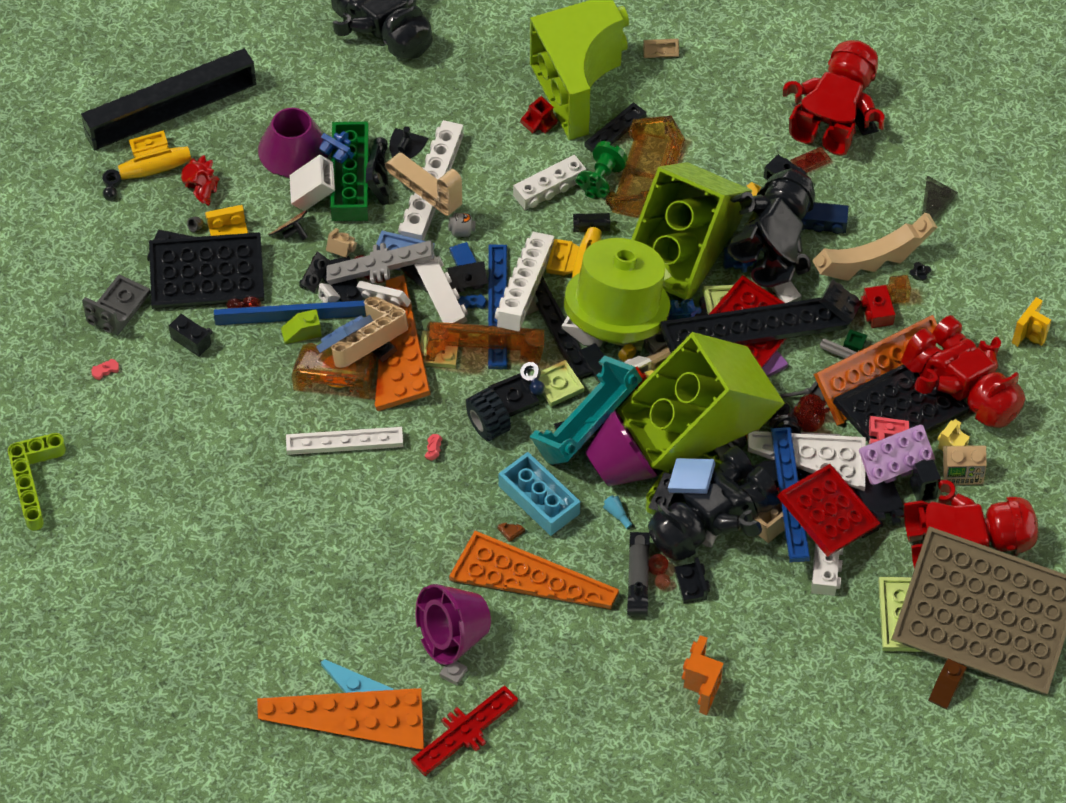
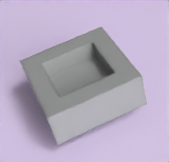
[439,661,467,685]

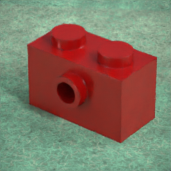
[861,285,895,328]

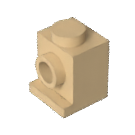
[326,228,357,257]

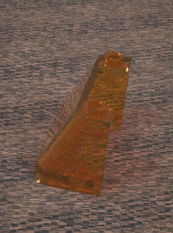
[292,343,376,399]

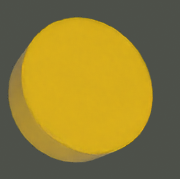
[618,343,637,362]

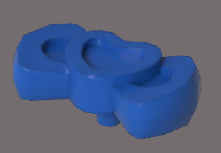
[458,294,486,309]

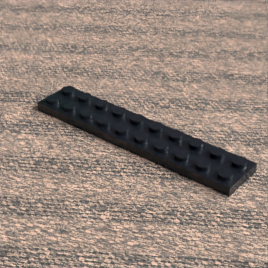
[660,298,848,353]

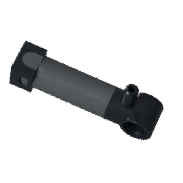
[627,532,650,617]

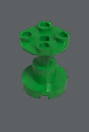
[575,141,628,199]

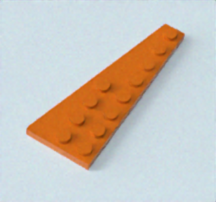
[375,275,431,411]
[813,315,938,425]
[449,531,619,609]
[257,688,424,750]

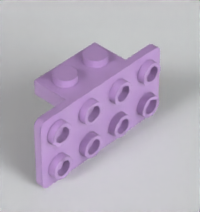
[859,425,935,485]

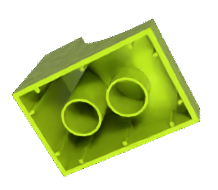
[530,0,629,140]

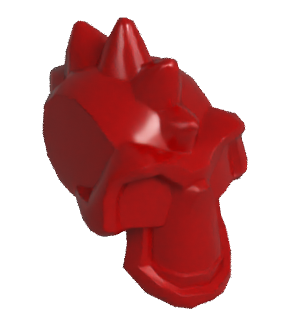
[181,155,220,206]

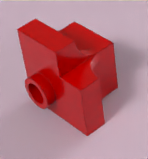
[520,96,558,134]

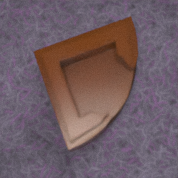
[497,523,525,542]

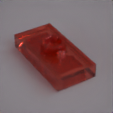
[790,147,831,173]

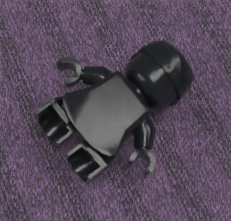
[331,0,433,59]
[728,169,815,288]
[648,446,781,560]

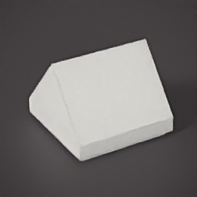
[318,283,340,303]

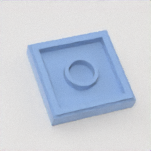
[668,458,715,494]

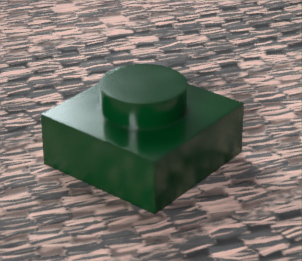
[843,329,867,352]

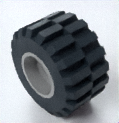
[466,388,511,441]

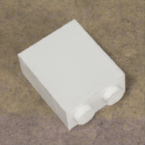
[290,155,335,211]

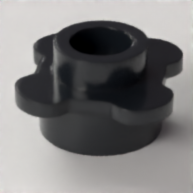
[910,262,931,281]

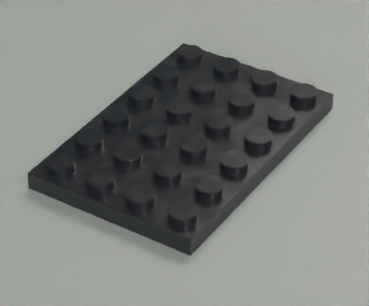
[149,232,265,309]
[833,362,970,443]

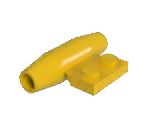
[118,130,192,180]
[546,227,602,278]

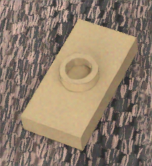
[643,38,679,58]

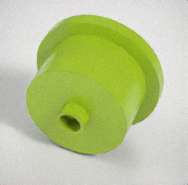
[564,238,670,344]

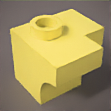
[937,419,970,451]

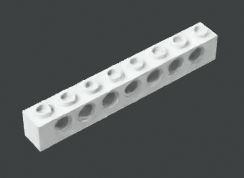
[398,120,464,241]
[495,232,554,331]

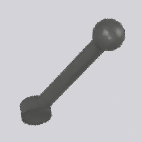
[780,388,812,398]

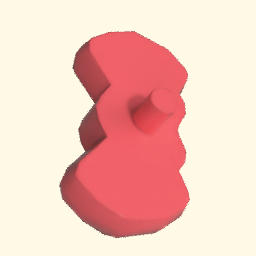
[91,359,119,380]
[425,434,442,461]

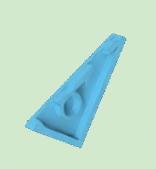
[321,659,394,693]

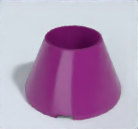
[258,108,328,178]
[585,411,658,487]
[415,584,491,665]

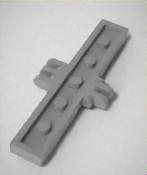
[327,240,434,285]

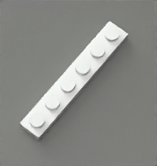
[286,427,403,455]

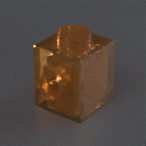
[886,275,912,304]

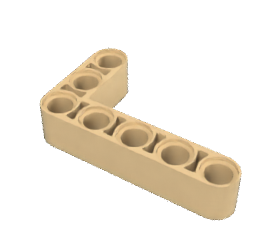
[385,152,462,216]
[331,297,408,368]

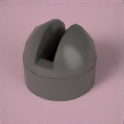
[187,216,203,232]

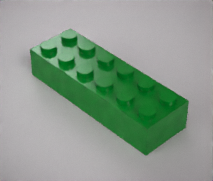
[330,121,369,221]

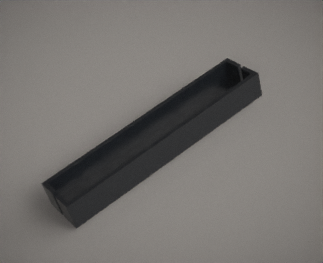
[81,48,257,151]

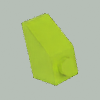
[281,309,322,344]

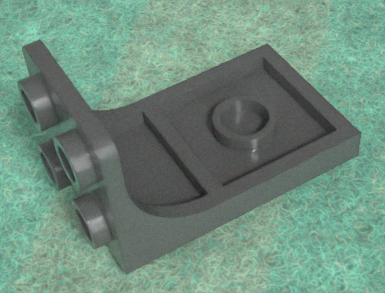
[82,274,151,336]

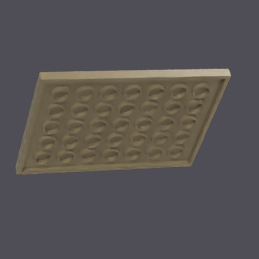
[891,526,1066,695]

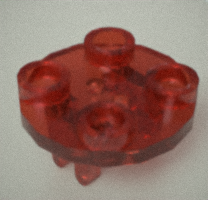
[794,394,830,432]

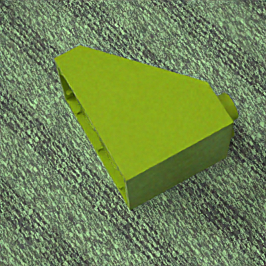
[631,162,752,300]
[617,332,785,471]

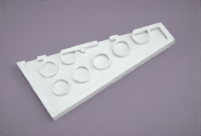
[748,431,866,491]

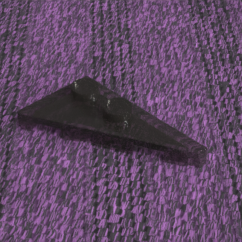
[922,176,958,222]

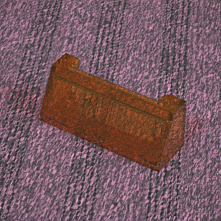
[606,115,685,218]
[425,322,544,366]

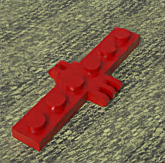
[411,685,518,776]

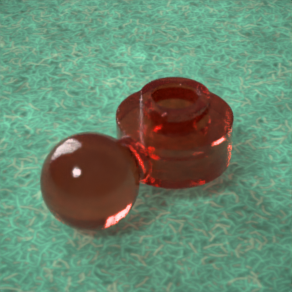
[227,297,261,309]
[649,554,671,590]

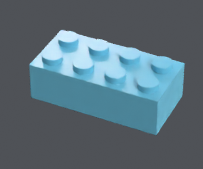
[498,452,580,536]

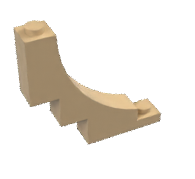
[812,213,938,281]

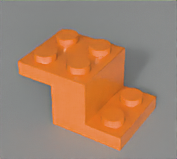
[682,635,724,715]

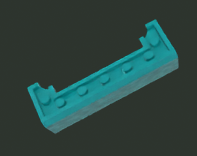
[530,356,643,464]

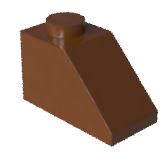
[928,658,967,710]

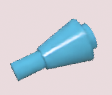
[603,495,633,529]

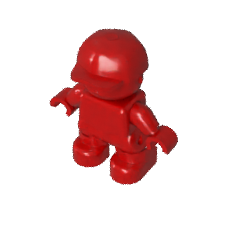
[783,40,885,156]
[900,315,1026,428]
[904,480,1038,569]

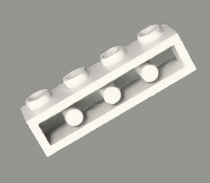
[513,155,586,210]
[414,254,468,331]
[811,543,843,596]

